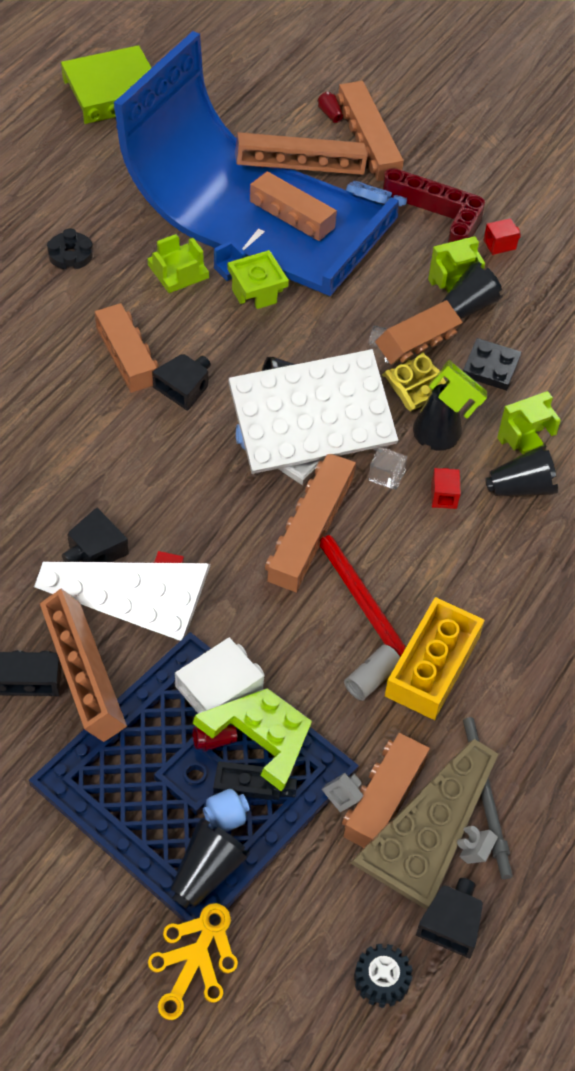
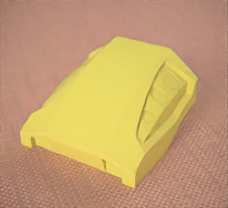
[382,352,446,411]

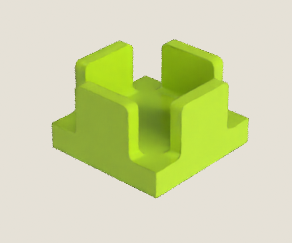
[147,234,209,293]
[428,236,485,292]
[227,250,289,309]
[429,360,487,419]
[497,391,561,454]

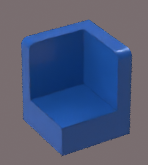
[214,239,246,281]

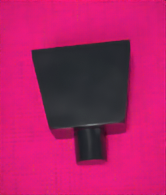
[152,354,211,411]
[62,507,129,563]
[415,878,483,959]

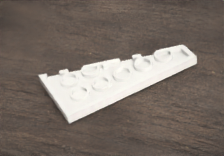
[34,562,211,641]

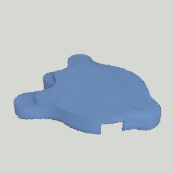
[346,181,407,207]

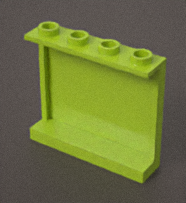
[61,45,151,124]

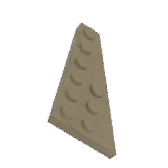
[349,739,498,909]

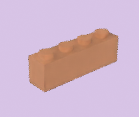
[250,171,337,241]
[375,300,463,365]
[95,303,159,393]
[342,733,430,848]

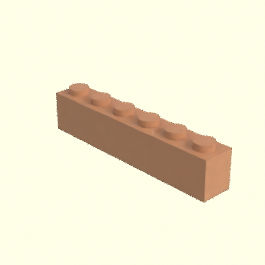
[336,81,404,182]
[235,132,367,175]
[265,454,356,593]
[39,588,127,742]

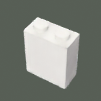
[175,637,265,713]

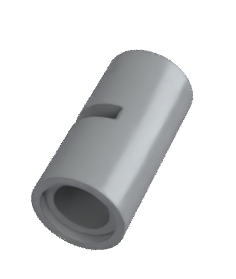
[344,645,400,701]

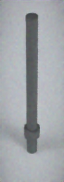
[463,717,513,880]

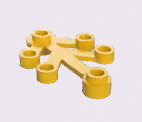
[148,903,238,1020]

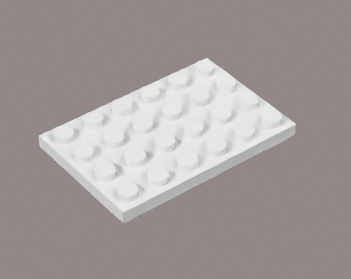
[228,349,398,474]

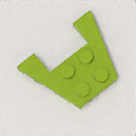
[193,688,312,791]

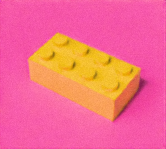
[385,597,485,720]

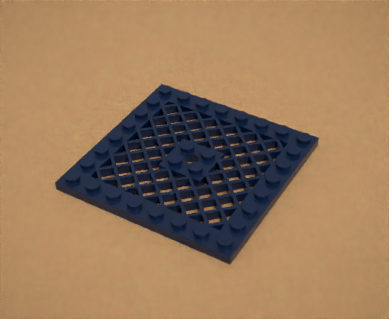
[29,632,359,936]

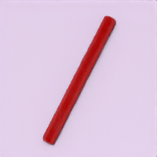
[320,535,406,657]

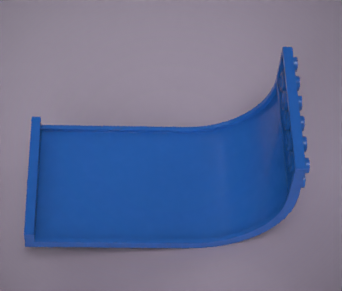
[114,31,399,296]

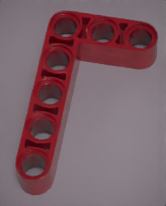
[383,168,485,243]

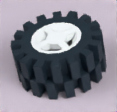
[354,944,413,1008]

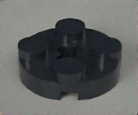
[47,228,93,270]

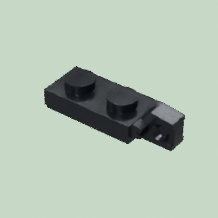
[213,761,297,800]

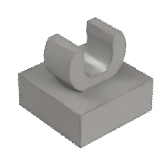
[322,773,364,812]
[457,826,498,864]

